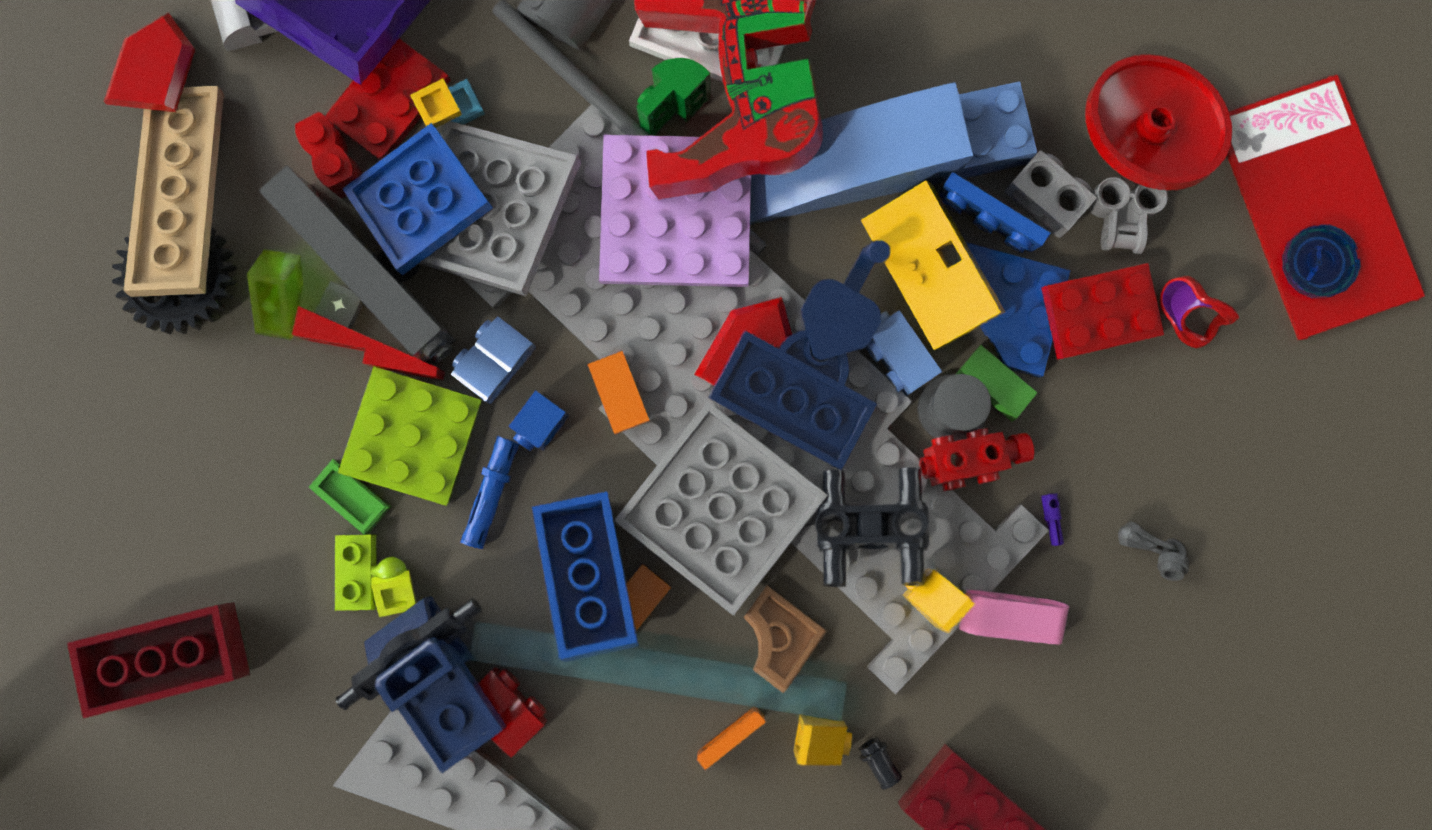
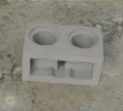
[1004,149,1097,238]

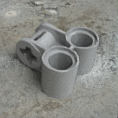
[1089,177,1168,254]

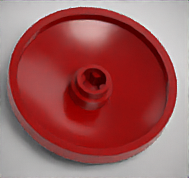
[1085,55,1232,190]

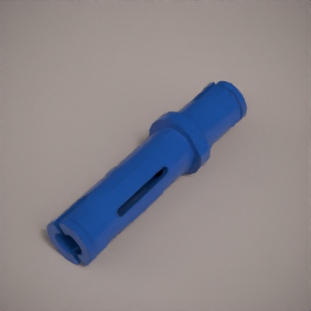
[460,436,520,549]

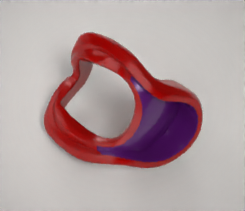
[1160,276,1239,348]

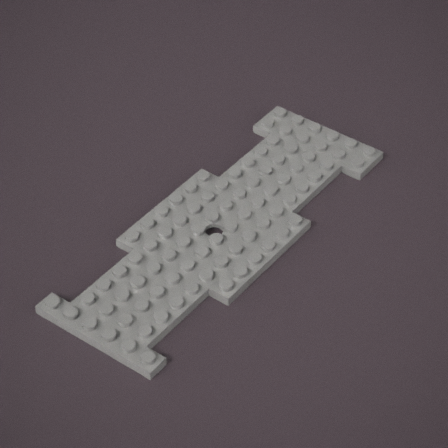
[460,104,1049,694]

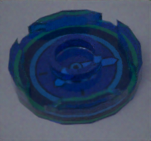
[1282,225,1361,298]

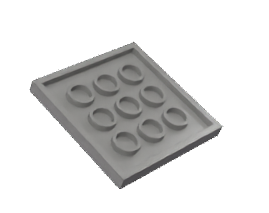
[419,121,581,296]
[614,401,827,616]

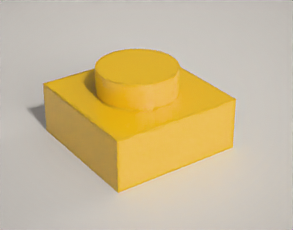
[410,79,462,128]

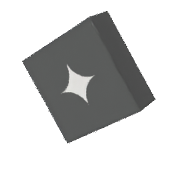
[314,281,364,329]

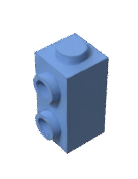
[866,310,942,396]

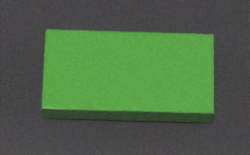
[956,345,1037,422]
[309,459,392,535]

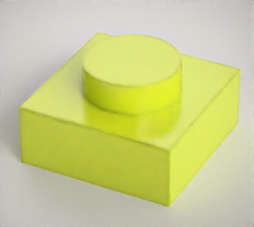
[371,570,417,617]

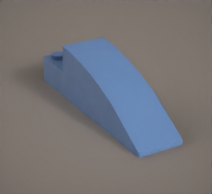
[750,81,1037,225]

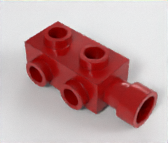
[919,428,1034,492]

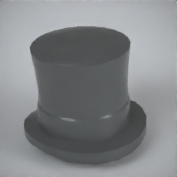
[917,374,991,441]

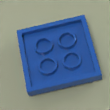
[343,123,493,275]

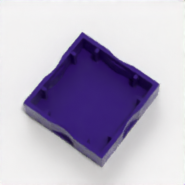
[235,0,430,85]

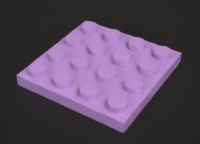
[599,135,751,287]

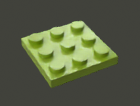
[338,366,482,506]

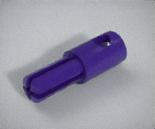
[1041,493,1064,546]

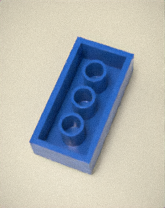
[532,491,639,662]

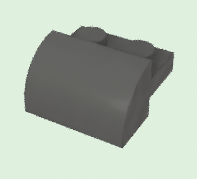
[516,0,614,51]

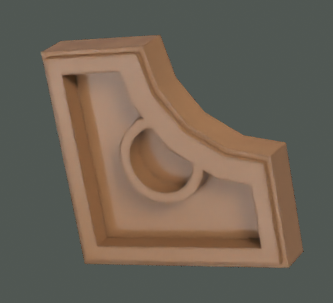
[744,585,827,693]

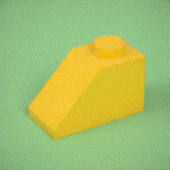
[902,568,975,633]
[793,713,852,766]

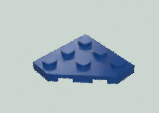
[956,243,1070,378]

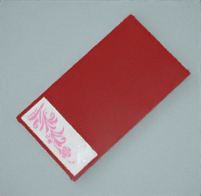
[1227,74,1425,340]

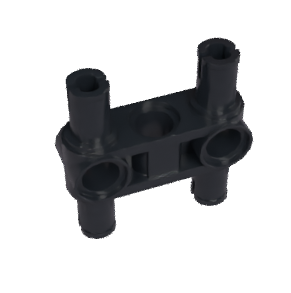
[815,467,930,587]

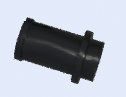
[859,737,903,790]

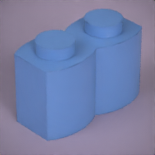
[451,316,536,404]

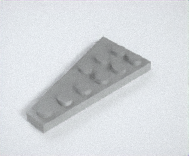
[333,710,580,830]

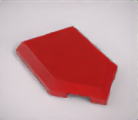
[104,12,195,112]
[694,297,792,386]

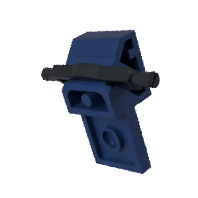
[336,596,507,774]

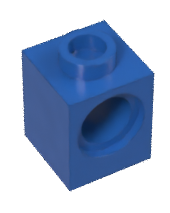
[508,390,570,451]

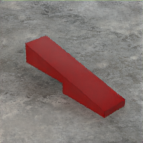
[292,306,445,381]

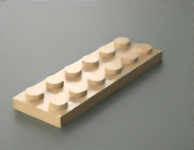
[124,86,224,297]

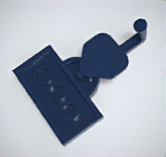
[707,240,891,470]

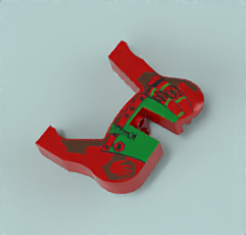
[634,0,823,200]

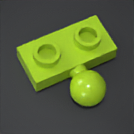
[335,535,407,611]

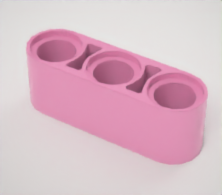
[959,590,1070,645]

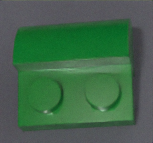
[636,58,711,136]

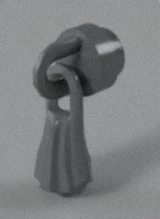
[1118,521,1190,581]

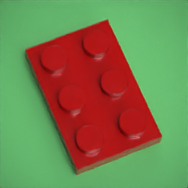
[325,38,451,160]
[1041,263,1164,360]

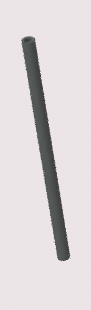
[493,0,768,256]

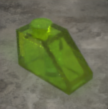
[247,249,304,340]

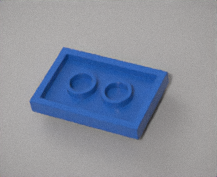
[938,172,1050,253]

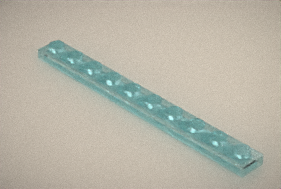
[470,621,847,721]

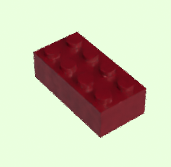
[67,602,250,719]
[898,744,1046,830]

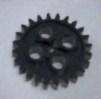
[112,227,237,334]

